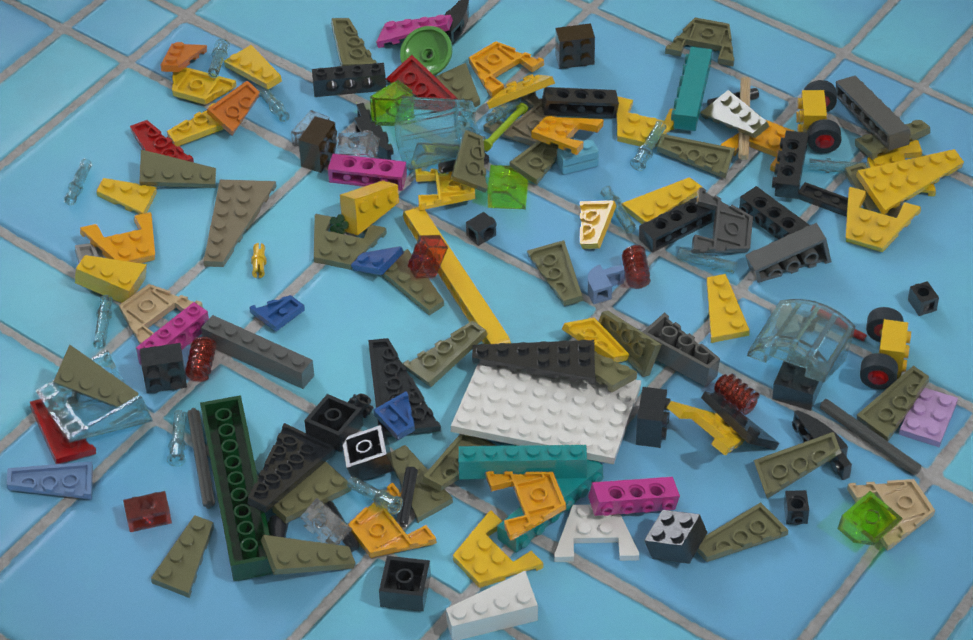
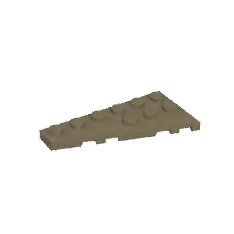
[204,179,277,267]

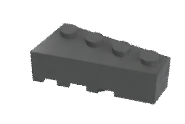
[745,223,832,283]
[643,312,720,387]

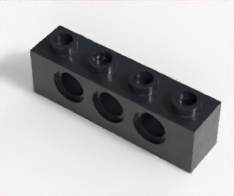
[312,63,387,97]
[541,87,619,118]
[772,130,809,199]
[739,186,810,239]
[639,197,715,253]

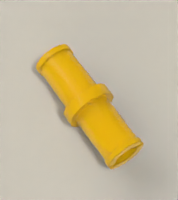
[251,243,267,278]

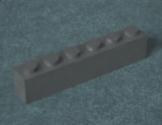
[836,75,911,151]
[201,315,314,389]

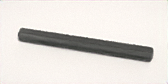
[820,399,922,475]
[187,408,215,509]

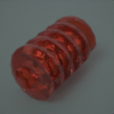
[622,245,651,289]
[185,337,217,382]
[714,373,760,415]

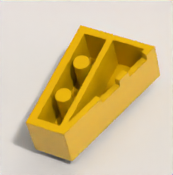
[340,181,399,235]
[75,255,147,303]

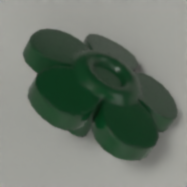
[330,214,349,234]

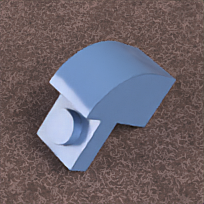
[588,265,624,305]

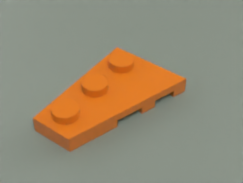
[161,42,207,72]
[207,81,260,136]

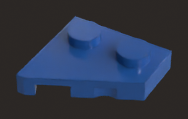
[351,246,404,275]
[249,295,305,332]
[373,391,415,440]

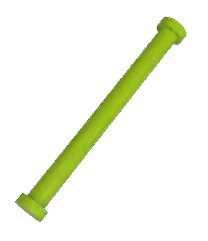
[483,103,528,151]

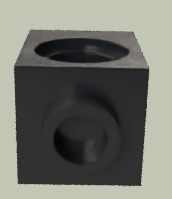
[466,212,497,246]
[908,281,939,316]
[784,490,809,525]

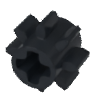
[348,393,374,418]

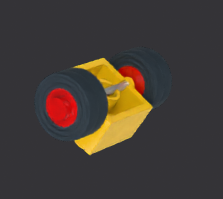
[796,80,842,153]
[860,307,911,389]

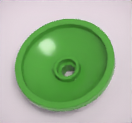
[400,26,453,75]

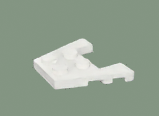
[554,505,639,562]

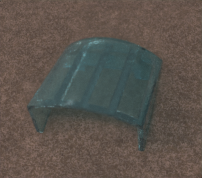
[394,96,488,171]
[747,299,856,383]
[36,350,153,443]

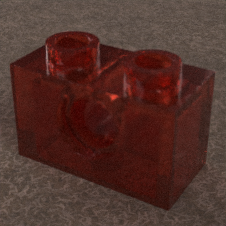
[407,235,448,278]
[123,491,172,532]

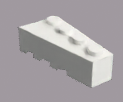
[446,571,538,640]

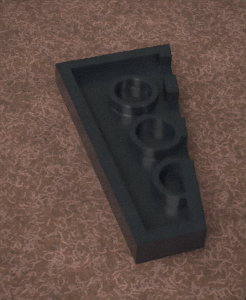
[701,391,779,450]

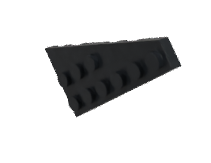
[368,338,441,437]
[472,340,595,385]
[247,423,336,513]

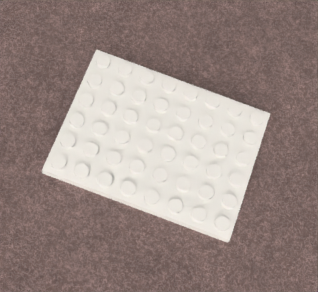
[451,365,641,464]

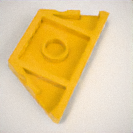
[172,67,237,105]
[487,74,555,109]

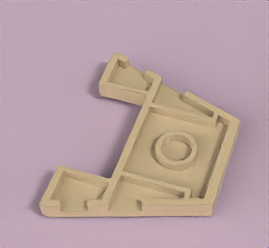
[119,284,203,344]
[847,479,935,551]

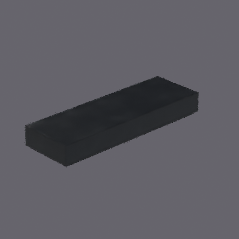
[797,182,848,217]

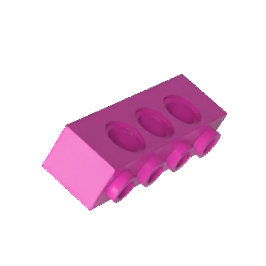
[328,154,407,191]
[136,302,209,365]
[588,477,680,516]

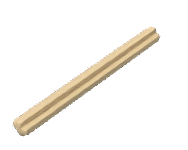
[738,77,751,160]

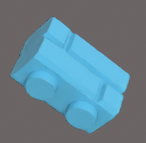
[557,140,599,175]

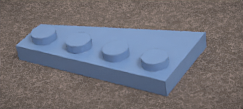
[7,461,93,500]

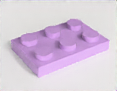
[899,388,958,447]

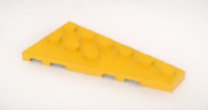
[856,149,964,215]

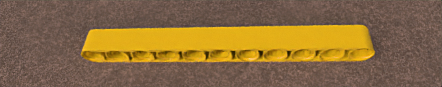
[403,206,511,344]

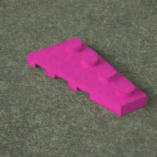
[376,15,453,48]

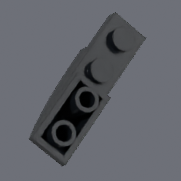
[444,0,469,45]
[354,103,394,160]
[792,410,852,480]

